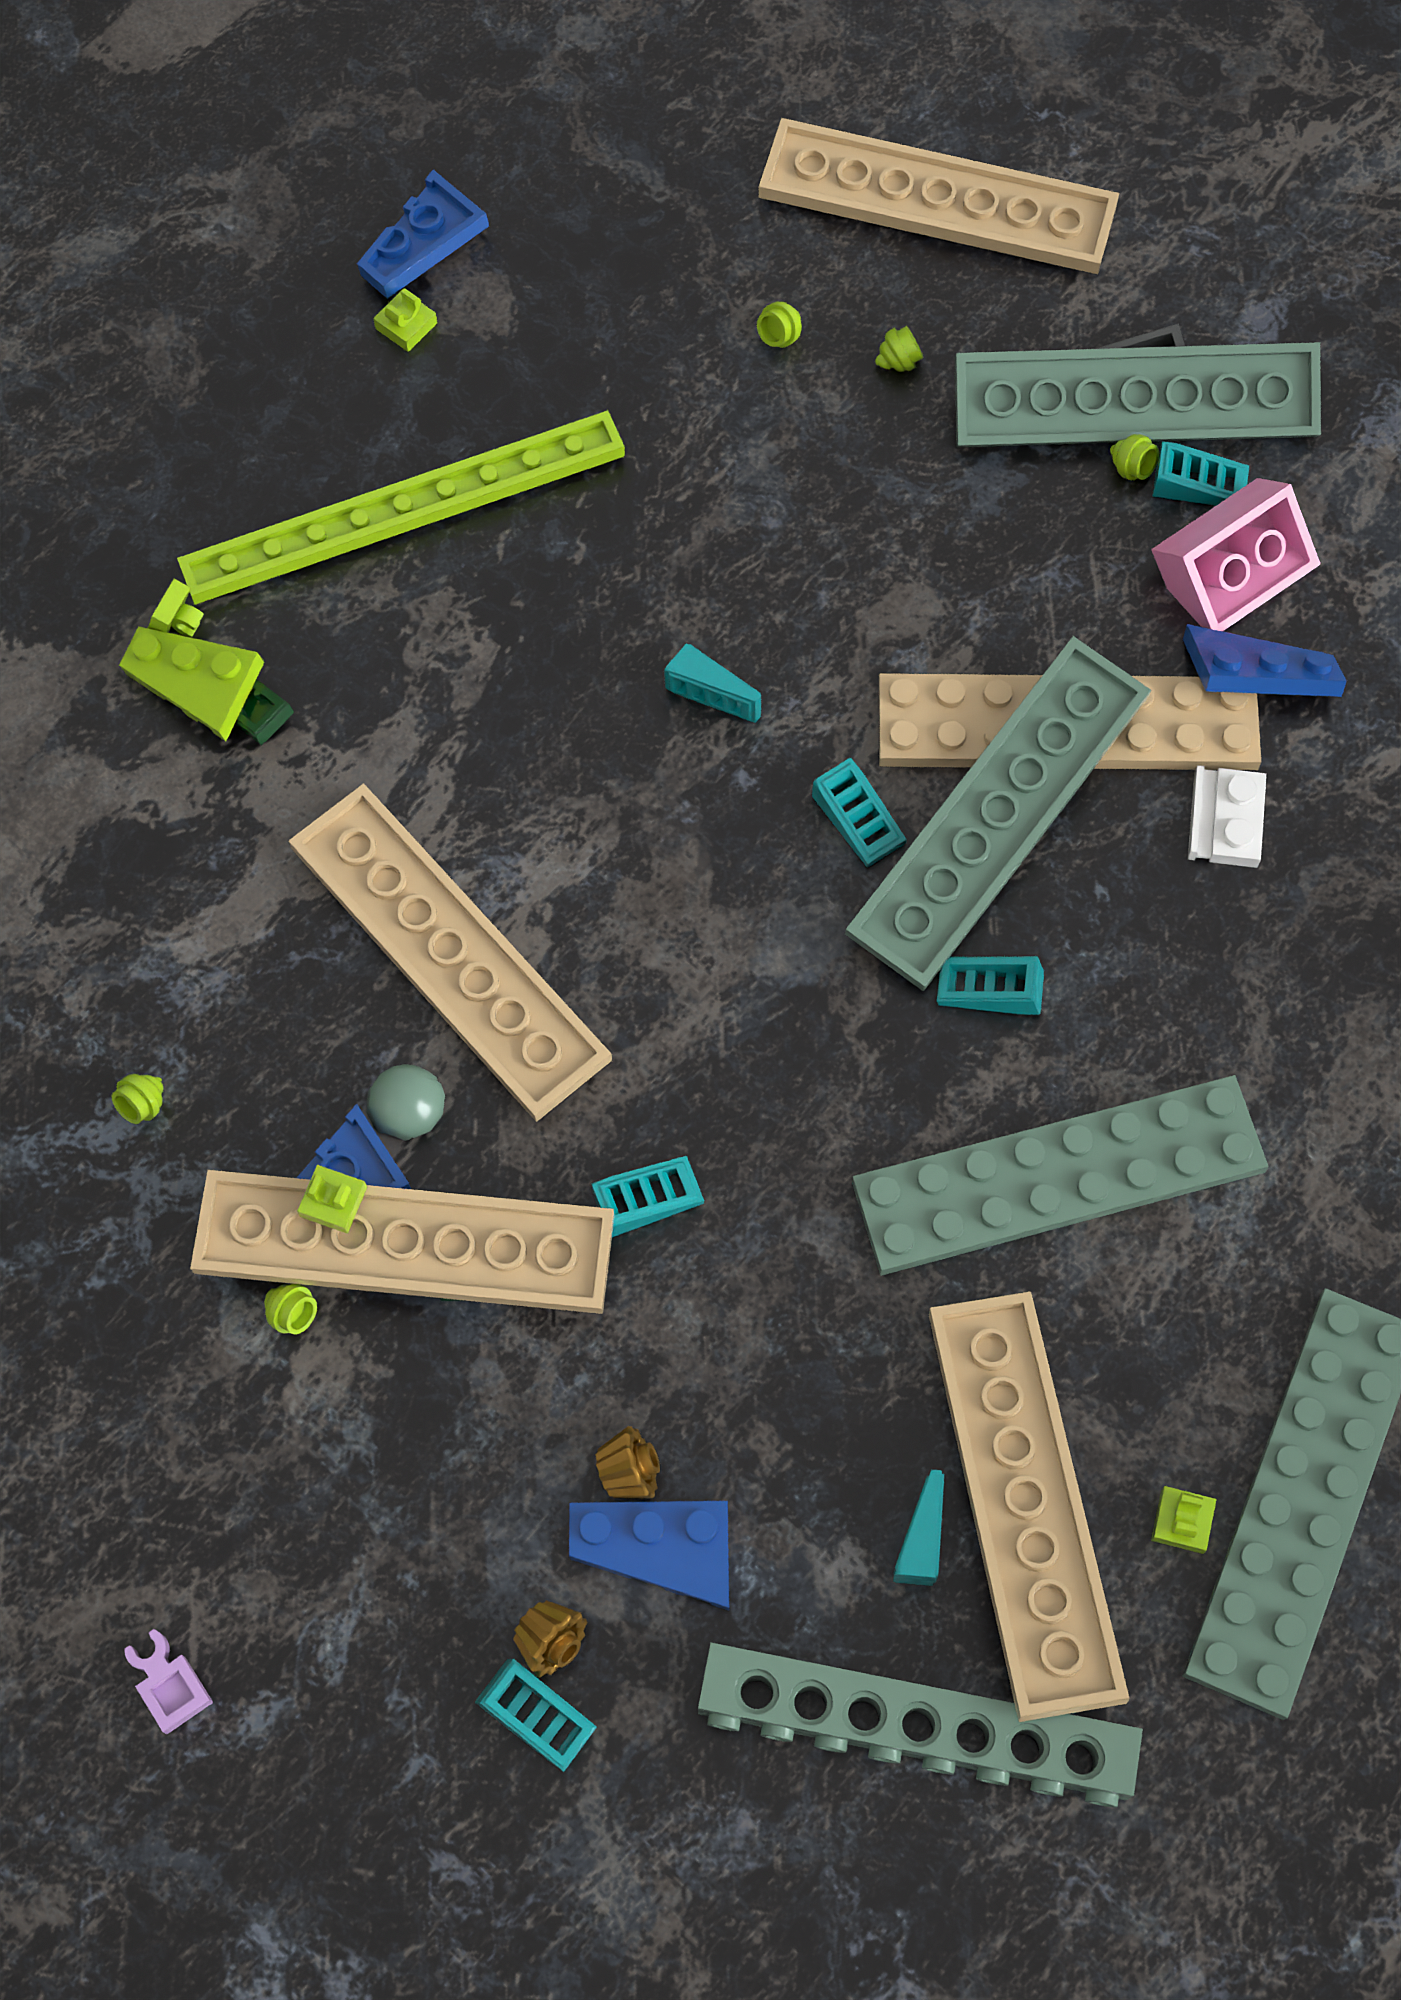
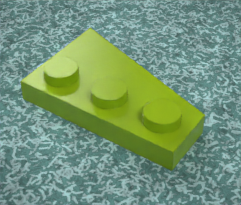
[119,626,264,741]

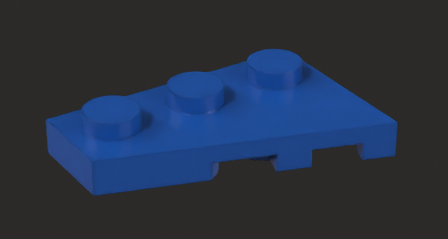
[357,170,489,299]
[1183,624,1347,697]
[297,1104,411,1189]
[569,1501,729,1611]

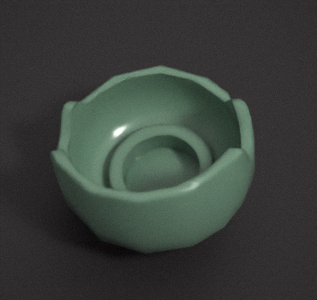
[366,1064,445,1141]

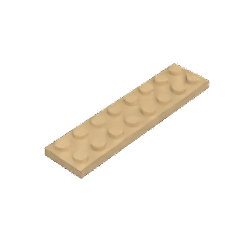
[759,118,1119,274]
[879,674,1261,770]
[289,783,612,1122]
[190,1170,614,1314]
[929,1292,1129,1722]

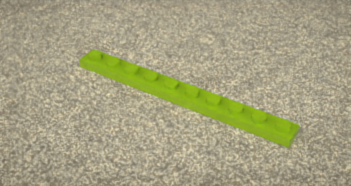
[177,410,625,605]

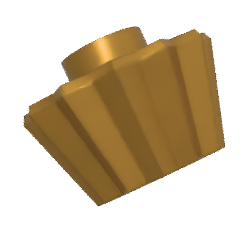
[595,1426,660,1498]
[513,1600,587,1678]

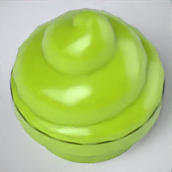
[757,302,802,348]
[875,326,924,372]
[1110,434,1159,481]
[112,1074,164,1124]
[264,1283,317,1334]

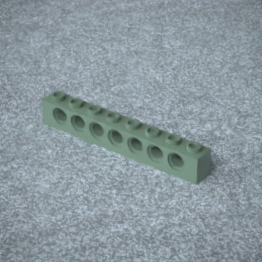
[698,1643,1143,1808]

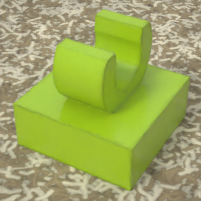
[373,288,437,352]
[148,579,204,638]
[297,1165,367,1234]
[1151,1486,1216,1554]

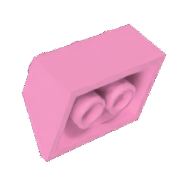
[1151,478,1320,631]

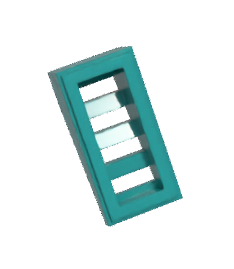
[1153,441,1249,506]
[664,643,761,723]
[812,758,907,868]
[937,956,1044,1015]
[591,1156,704,1237]
[893,1470,944,1586]
[475,1659,597,1772]

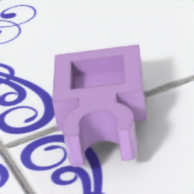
[124,1629,213,1734]

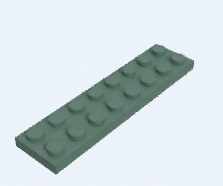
[955,342,1321,447]
[845,636,1151,991]
[852,1075,1269,1276]
[1182,1288,1401,1720]

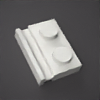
[1188,765,1267,868]

